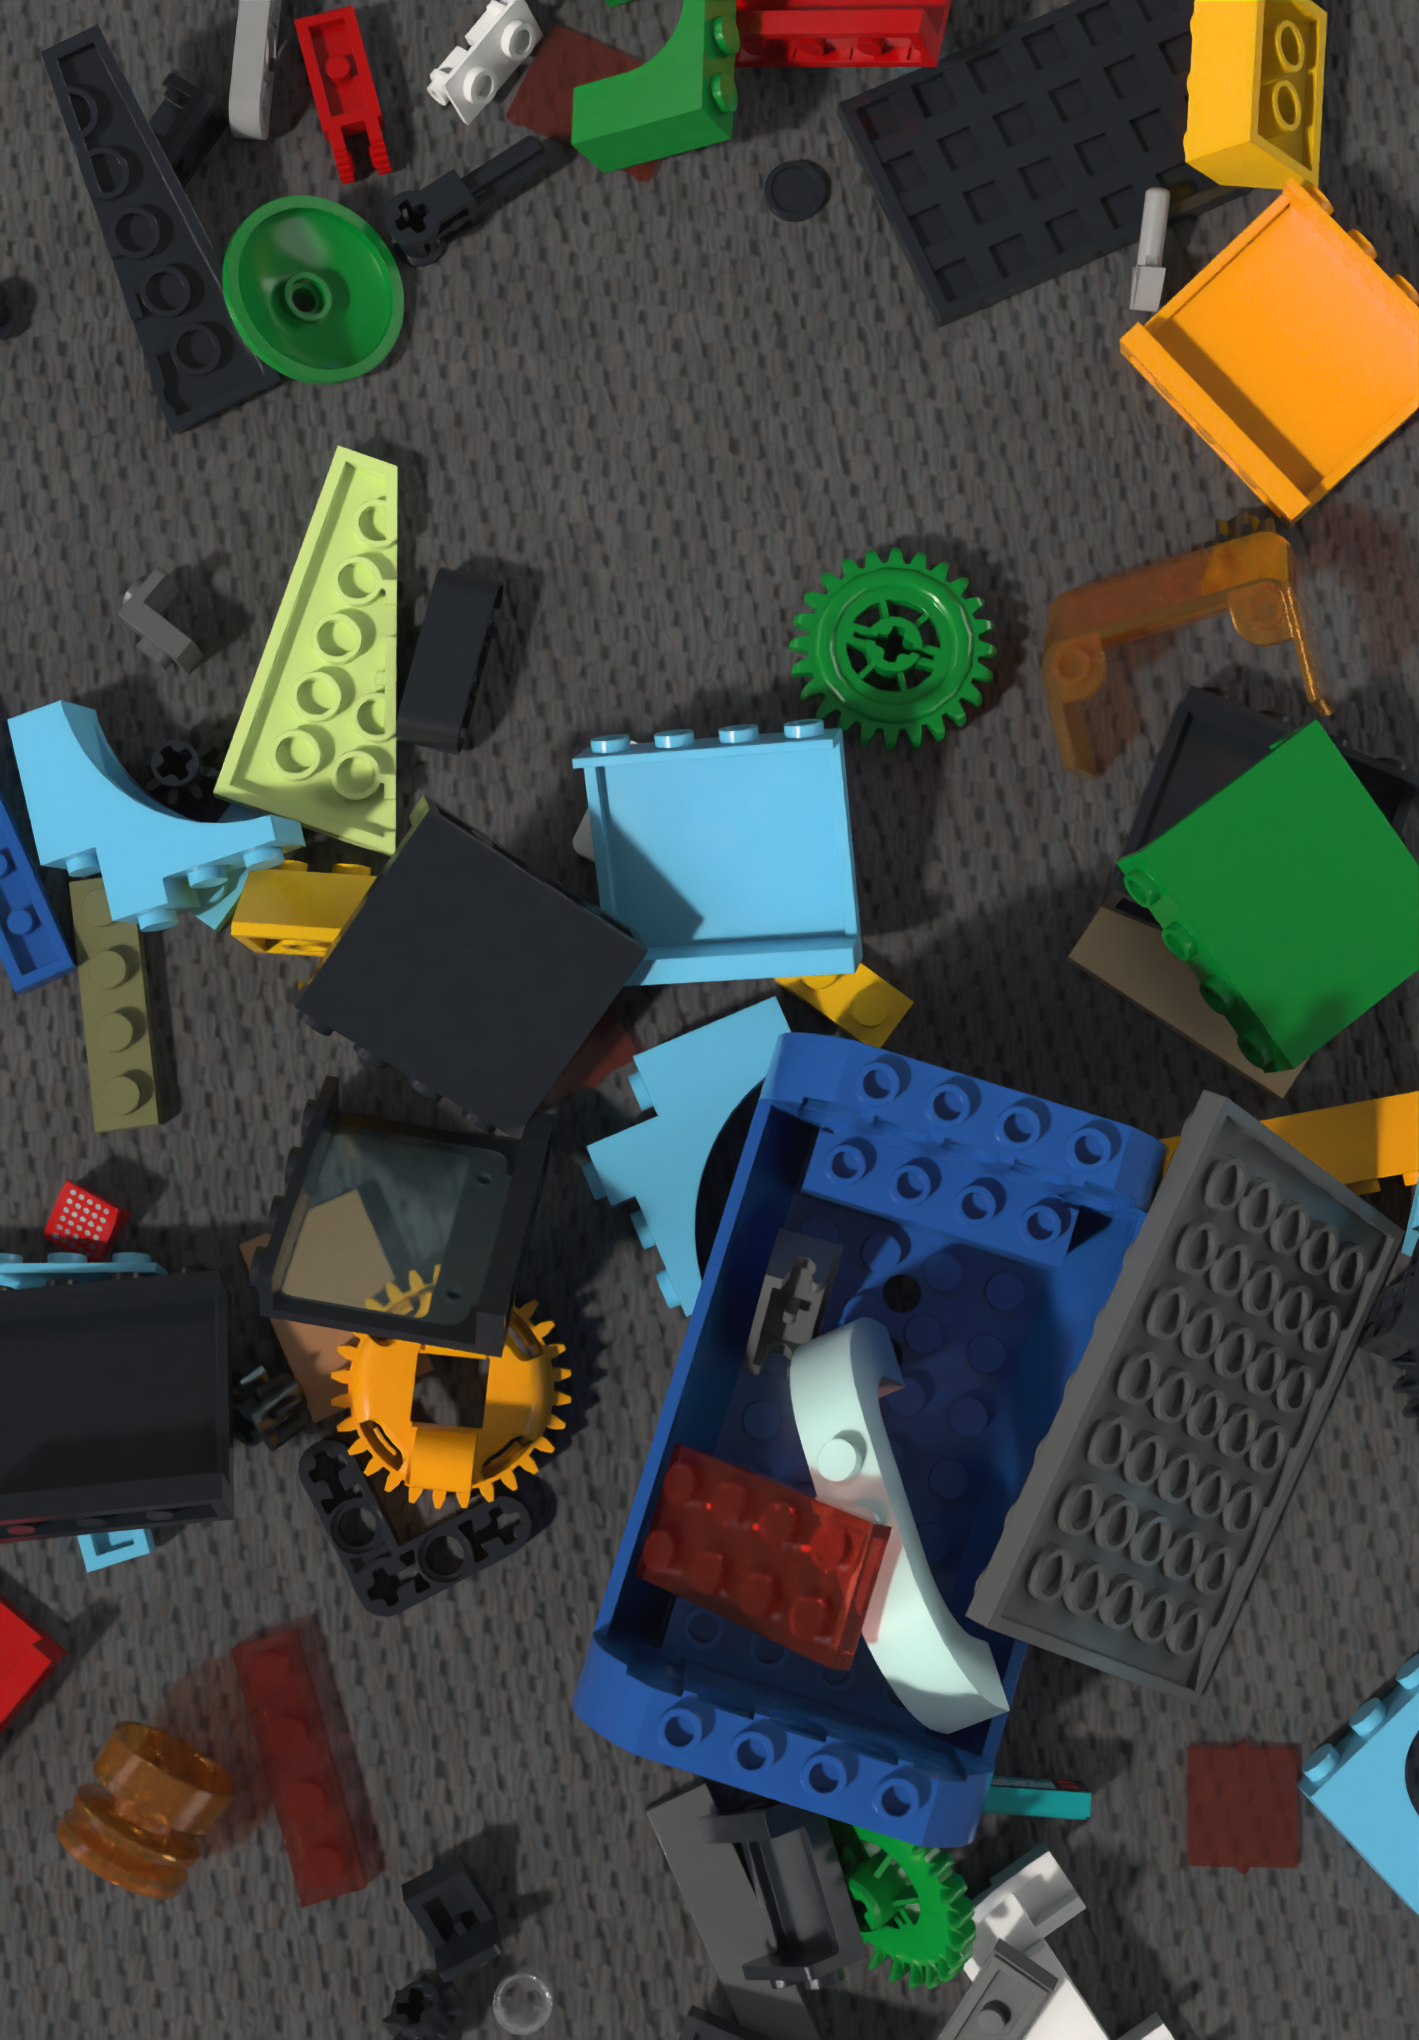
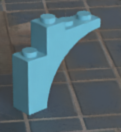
[7,700,306,932]
[581,996,791,1317]

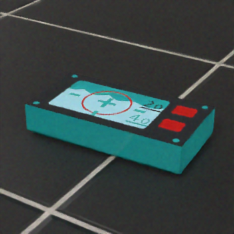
[983,1775,1091,1820]

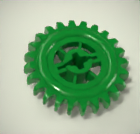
[789,547,997,753]
[827,1817,976,1989]

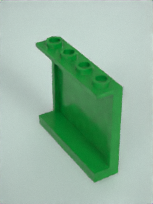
[1116,719,1419,1073]

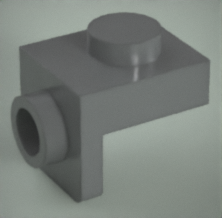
[117,567,204,674]

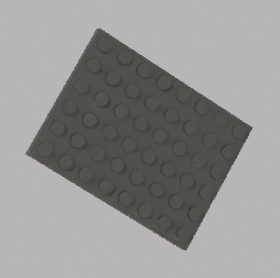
[965,1090,1405,1706]

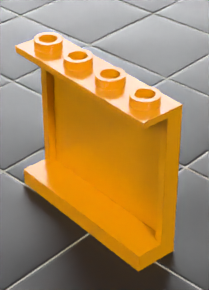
[1119,176,1419,529]

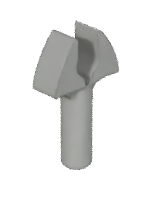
[1130,187,1171,312]

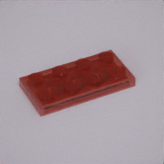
[635,1443,892,1671]

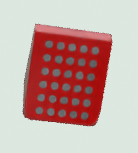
[42,1179,132,1263]

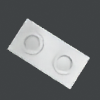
[427,0,544,126]

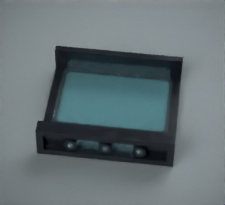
[249,1075,555,1358]

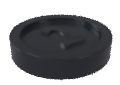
[764,161,825,222]

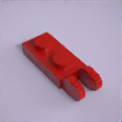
[294,5,392,185]

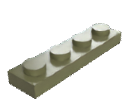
[69,878,163,1133]

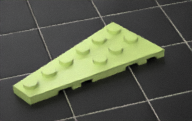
[213,446,398,857]

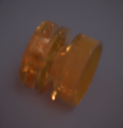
[56,1720,238,1899]

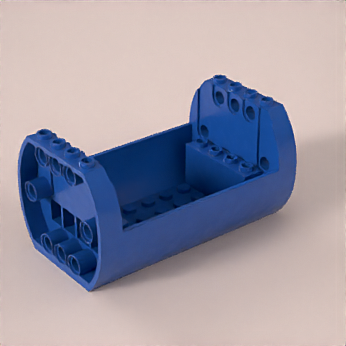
[572,1032,1174,1848]

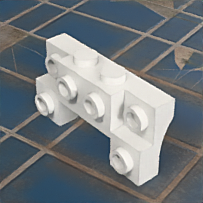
[963,1842,1175,2040]

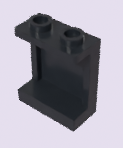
[697,1796,867,1990]

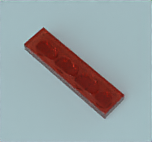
[231,1627,369,1908]

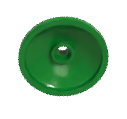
[222,195,404,385]

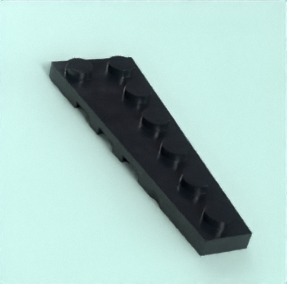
[41,24,282,436]

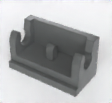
[741,1228,844,1380]

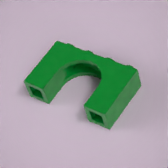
[571,0,740,173]

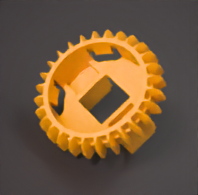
[331,1267,571,1509]

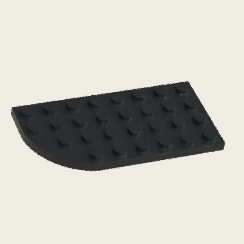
[837,0,1329,328]

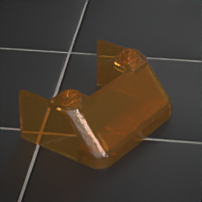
[1042,532,1335,781]

